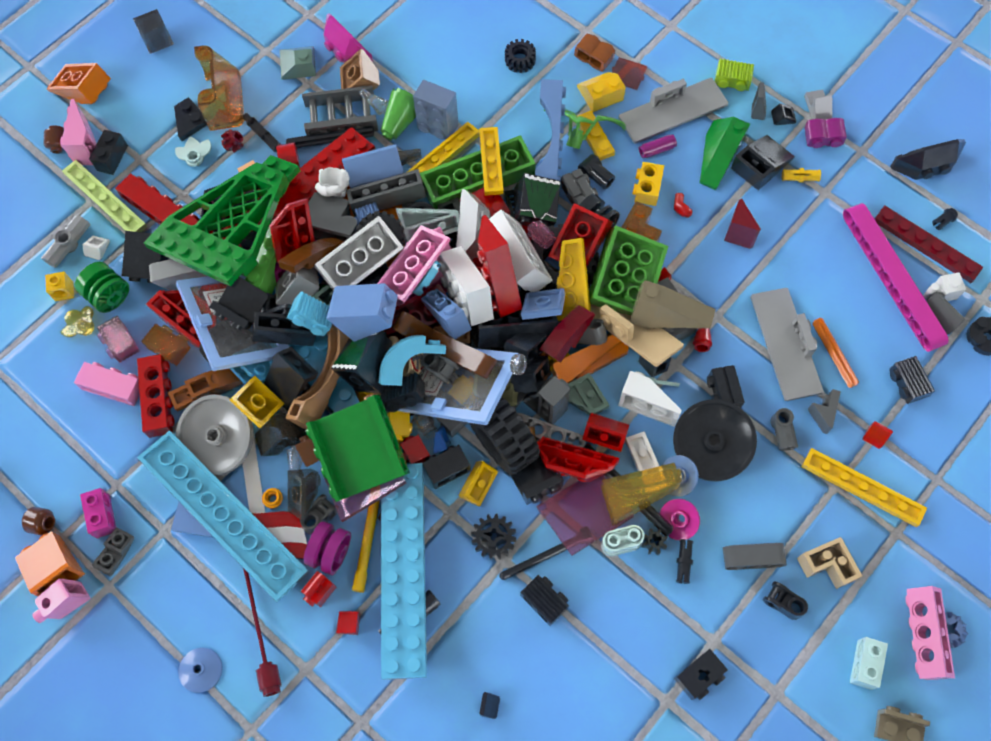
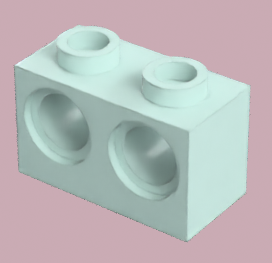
[850,637,888,690]

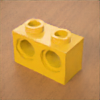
[632,162,664,206]

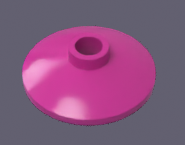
[660,499,700,541]

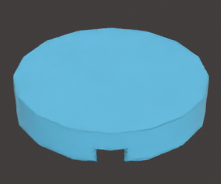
[413,260,441,296]

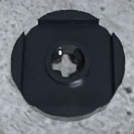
[966,317,991,356]

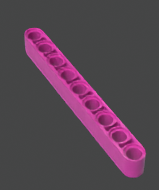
[843,203,949,352]

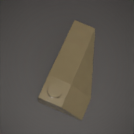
[630,280,716,329]

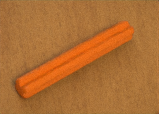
[812,318,859,388]

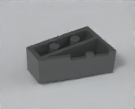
[523,376,570,425]

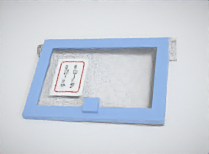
[176,275,289,371]
[398,348,527,425]

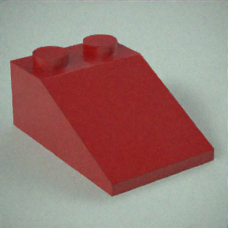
[549,203,613,268]

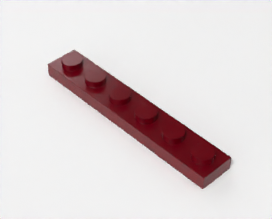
[874,205,983,283]

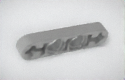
[518,413,585,447]

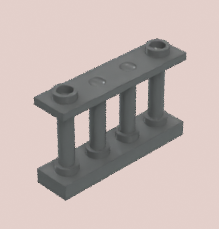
[302,85,378,135]

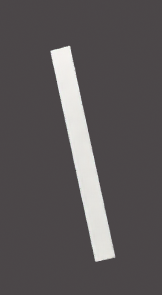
[242,437,265,514]

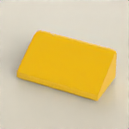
[458,461,498,507]

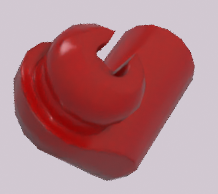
[674,193,693,218]

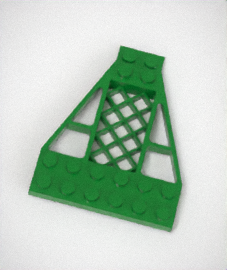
[144,155,301,287]

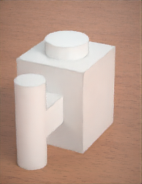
[923,272,966,301]

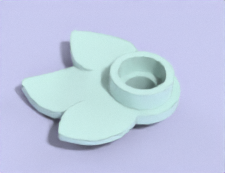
[175,137,211,167]

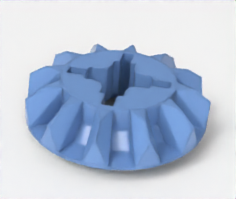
[945,612,969,648]

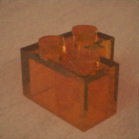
[621,201,662,242]

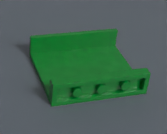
[306,395,410,502]

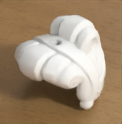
[315,167,350,198]

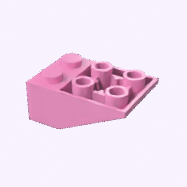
[60,99,97,165]

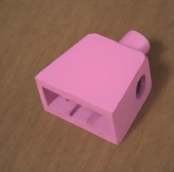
[32,579,91,623]

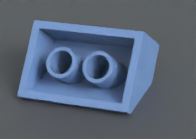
[342,144,404,189]

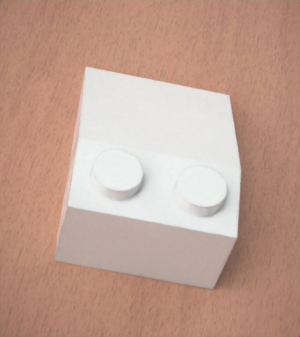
[618,371,682,427]

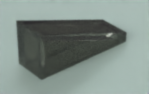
[398,149,422,166]

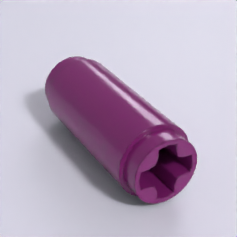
[639,134,677,158]

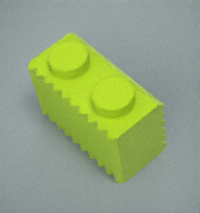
[714,58,754,91]

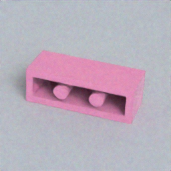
[74,362,140,406]

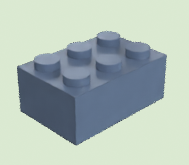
[413,80,459,140]

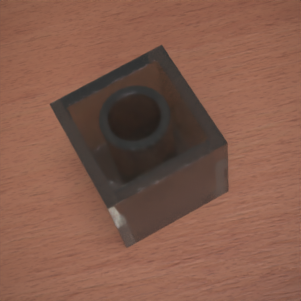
[133,9,174,54]

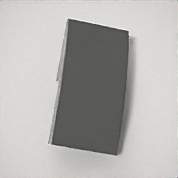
[92,527,134,577]

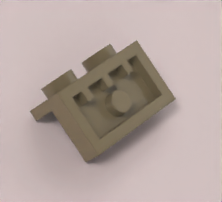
[874,706,930,741]

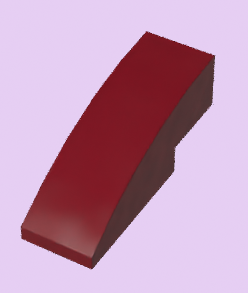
[540,305,595,363]

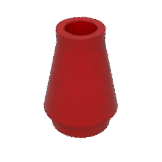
[693,328,712,352]

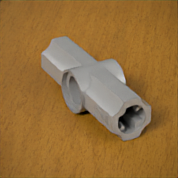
[41,215,90,268]

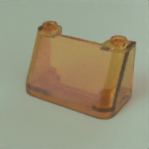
[194,45,244,131]

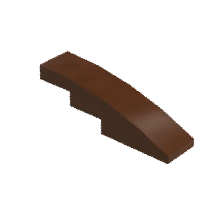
[278,237,345,274]

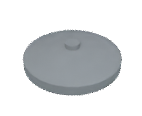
[176,395,254,476]

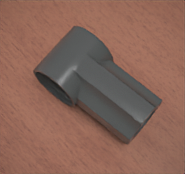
[770,408,798,451]

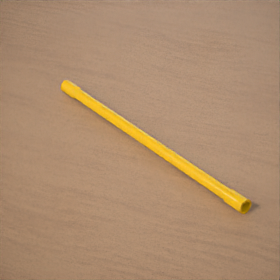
[352,485,381,593]

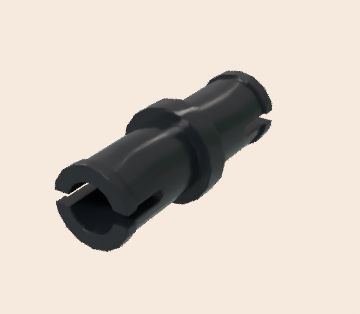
[676,539,694,584]

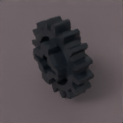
[471,514,516,560]

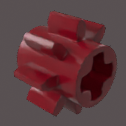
[221,129,244,153]

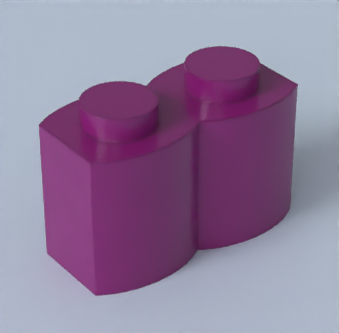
[804,118,847,148]

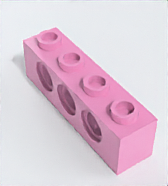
[906,586,955,680]

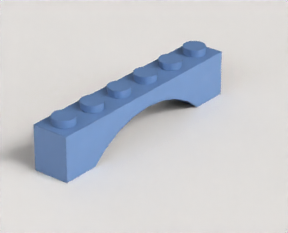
[535,79,566,183]

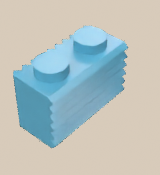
[287,292,332,336]

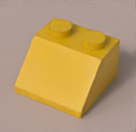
[577,72,626,112]
[230,376,285,428]

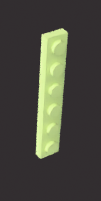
[62,160,147,232]

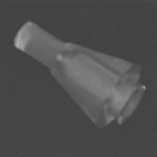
[359,88,389,115]
[286,446,303,484]

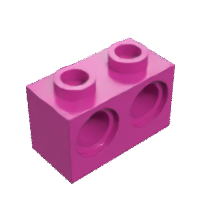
[80,488,116,539]

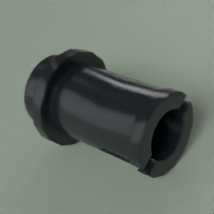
[932,208,958,230]

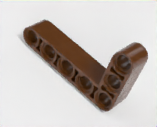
[392,311,497,379]

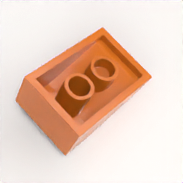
[47,63,111,104]

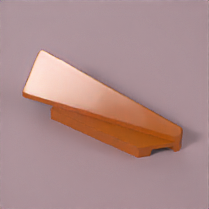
[551,335,629,383]

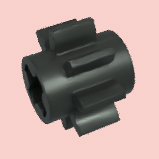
[641,529,668,555]

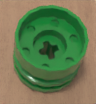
[74,261,129,313]

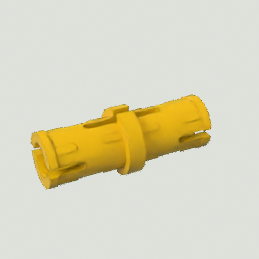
[781,168,821,183]

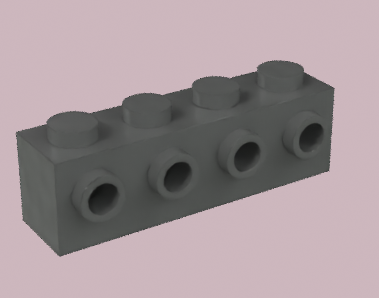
[346,169,426,217]

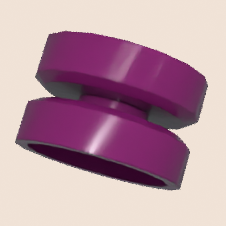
[304,521,351,576]

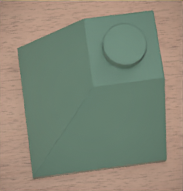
[280,46,316,80]

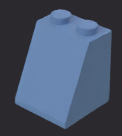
[326,283,398,342]

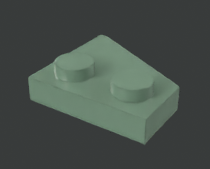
[568,373,610,416]

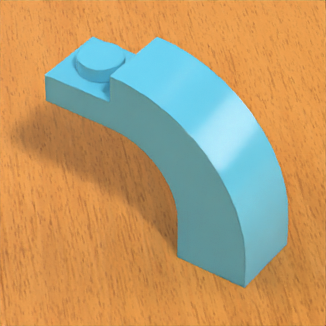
[379,335,446,386]

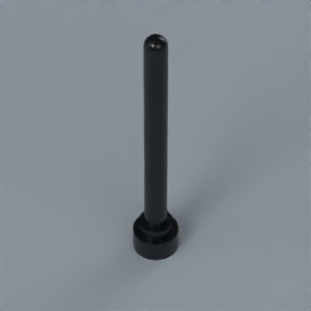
[499,526,594,580]

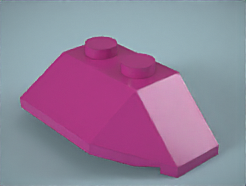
[324,13,373,63]

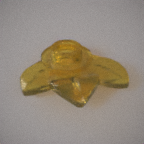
[60,306,95,337]

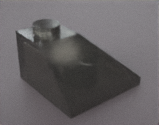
[287,468,321,520]

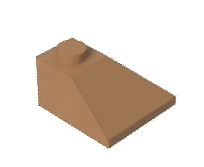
[340,49,380,90]

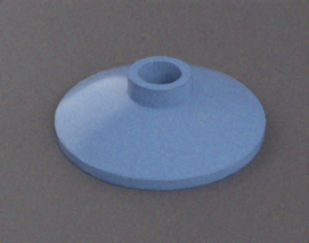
[661,455,698,497]
[178,648,222,693]

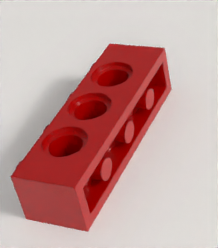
[137,354,175,438]

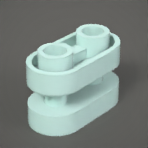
[601,525,645,557]

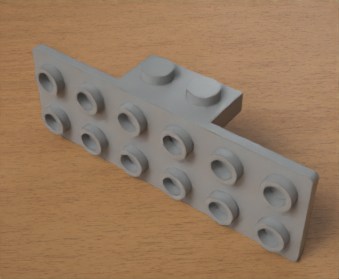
[619,78,728,144]
[750,288,823,401]

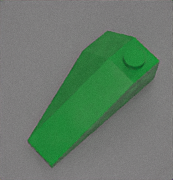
[699,117,750,190]

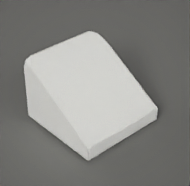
[82,236,110,260]

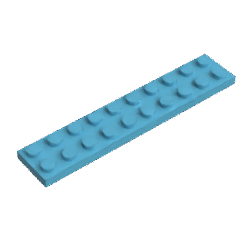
[137,430,309,602]
[381,463,427,680]

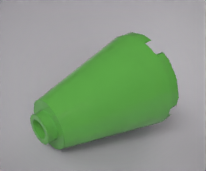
[380,88,416,141]

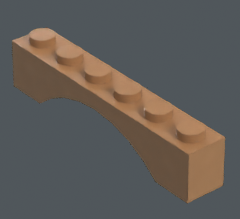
[285,324,349,429]

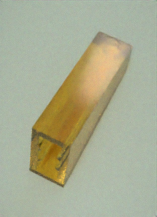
[601,463,682,526]

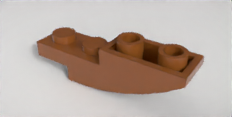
[168,368,244,412]

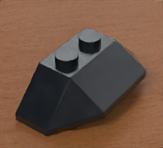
[890,139,966,180]

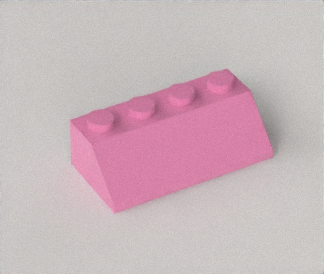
[377,225,451,306]

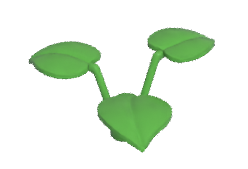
[544,109,626,149]

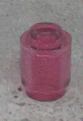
[527,220,556,249]

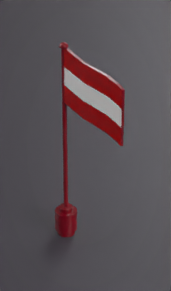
[243,511,307,697]

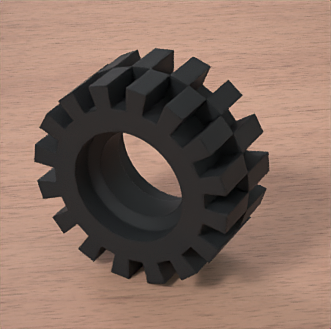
[505,39,536,73]

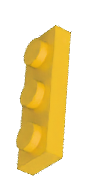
[578,110,615,161]

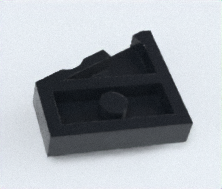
[174,97,210,142]

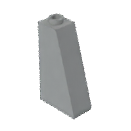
[149,259,207,291]

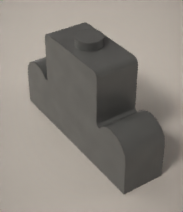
[308,192,358,241]

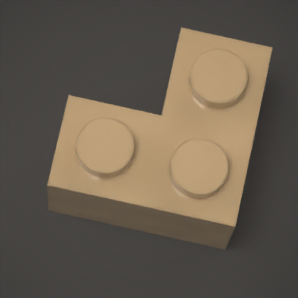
[797,537,863,589]

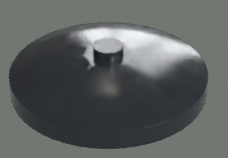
[673,399,757,482]

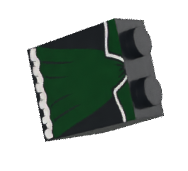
[514,173,560,230]
[331,331,392,394]

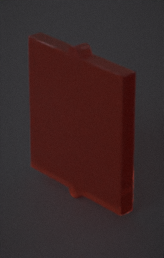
[612,57,647,90]

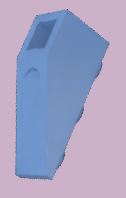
[421,289,471,339]

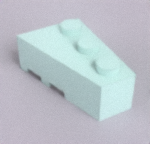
[395,208,459,243]

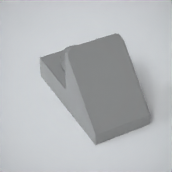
[804,90,832,120]

